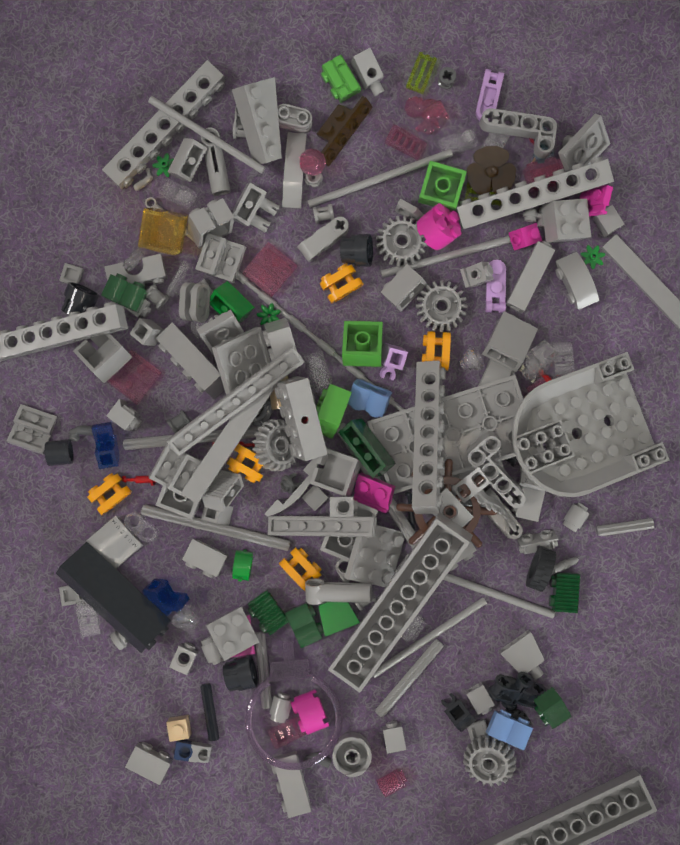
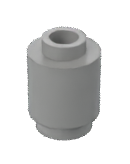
[563,503,589,532]
[201,636,224,665]
[269,692,293,723]

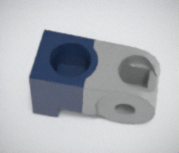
[174,739,212,763]

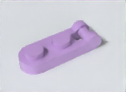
[475,69,504,122]
[485,260,506,313]

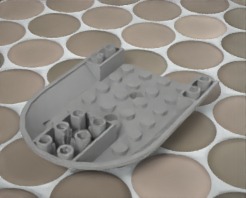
[512,352,669,497]

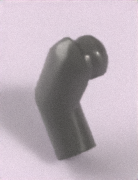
[68,425,96,441]
[302,752,332,770]

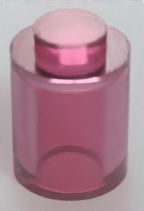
[376,769,408,798]

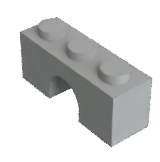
[105,254,168,287]

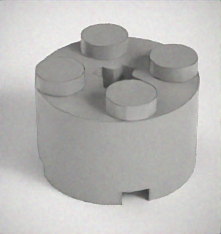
[332,732,372,777]

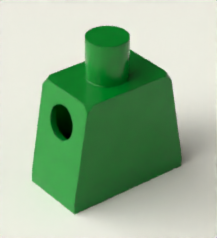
[318,602,360,637]

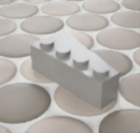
[232,77,282,164]
[156,322,224,400]

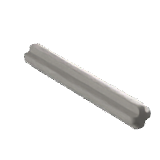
[255,631,272,709]

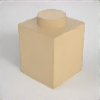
[166,715,192,742]

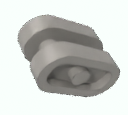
[277,104,312,133]
[179,282,210,322]

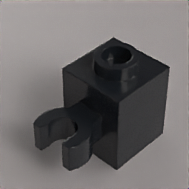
[441,693,476,732]

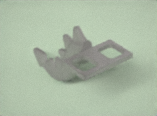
[452,467,517,532]

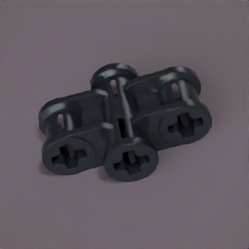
[488,672,547,711]

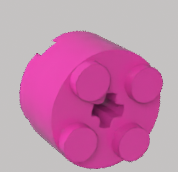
[417,203,461,250]
[291,689,330,735]

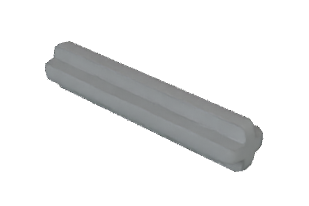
[597,518,654,536]

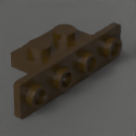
[317,96,373,167]

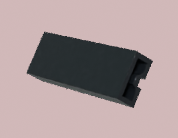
[56,542,171,653]

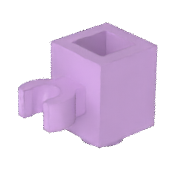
[380,343,408,380]

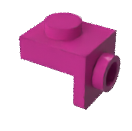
[509,223,542,250]

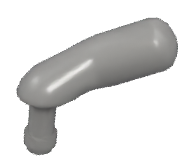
[133,168,153,191]

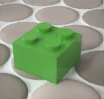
[418,161,467,211]
[342,321,383,367]
[316,384,352,439]

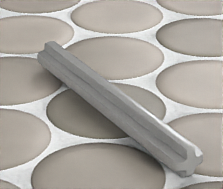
[375,639,444,718]

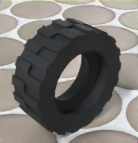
[526,546,557,592]

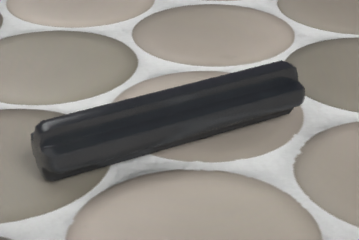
[200,683,219,741]

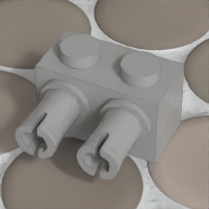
[231,183,280,233]

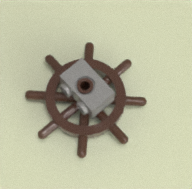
[396,459,497,548]

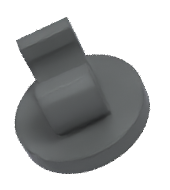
[280,473,302,494]

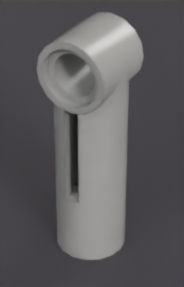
[201,128,231,196]
[305,578,372,605]

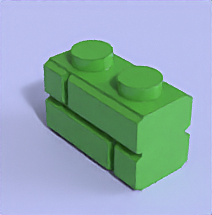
[320,55,361,103]

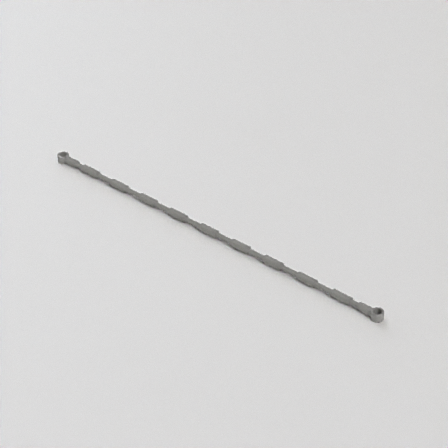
[145,197,405,411]

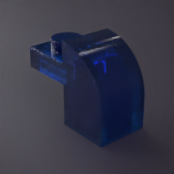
[91,422,119,469]
[142,578,190,616]

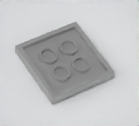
[212,327,271,395]
[344,525,405,587]

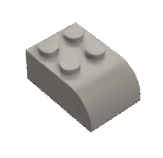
[156,456,202,519]
[320,500,378,562]

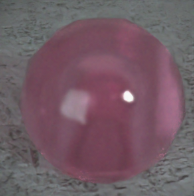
[300,149,326,176]

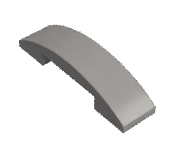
[282,132,307,209]
[265,458,318,516]

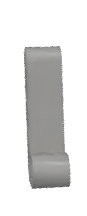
[479,108,557,159]
[467,431,526,508]

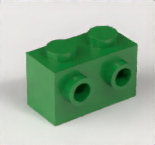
[210,281,255,324]

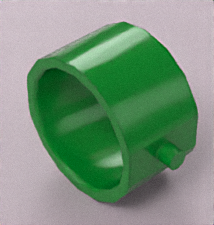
[232,549,253,582]

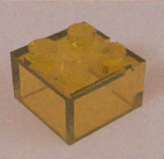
[138,207,188,255]

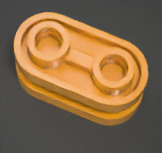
[320,263,364,304]
[422,331,451,371]
[226,444,263,483]
[87,473,132,516]
[279,547,322,591]

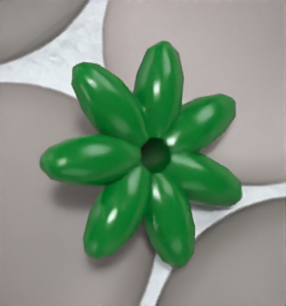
[152,153,174,177]
[580,245,605,269]
[257,303,281,325]

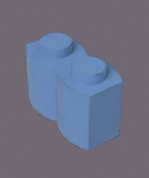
[348,379,392,418]
[486,709,533,750]

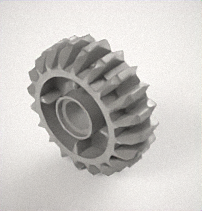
[376,215,427,267]
[416,280,468,332]
[252,419,296,471]
[463,734,516,787]

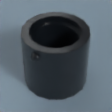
[45,439,74,466]

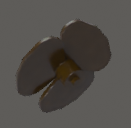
[466,146,516,195]

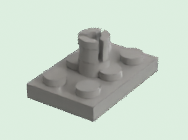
[558,114,610,182]
[197,310,244,356]

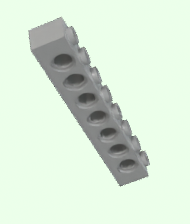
[102,60,225,189]
[457,156,614,229]
[0,302,128,362]
[412,361,446,514]

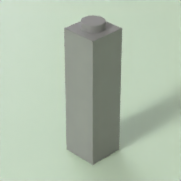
[506,241,555,313]

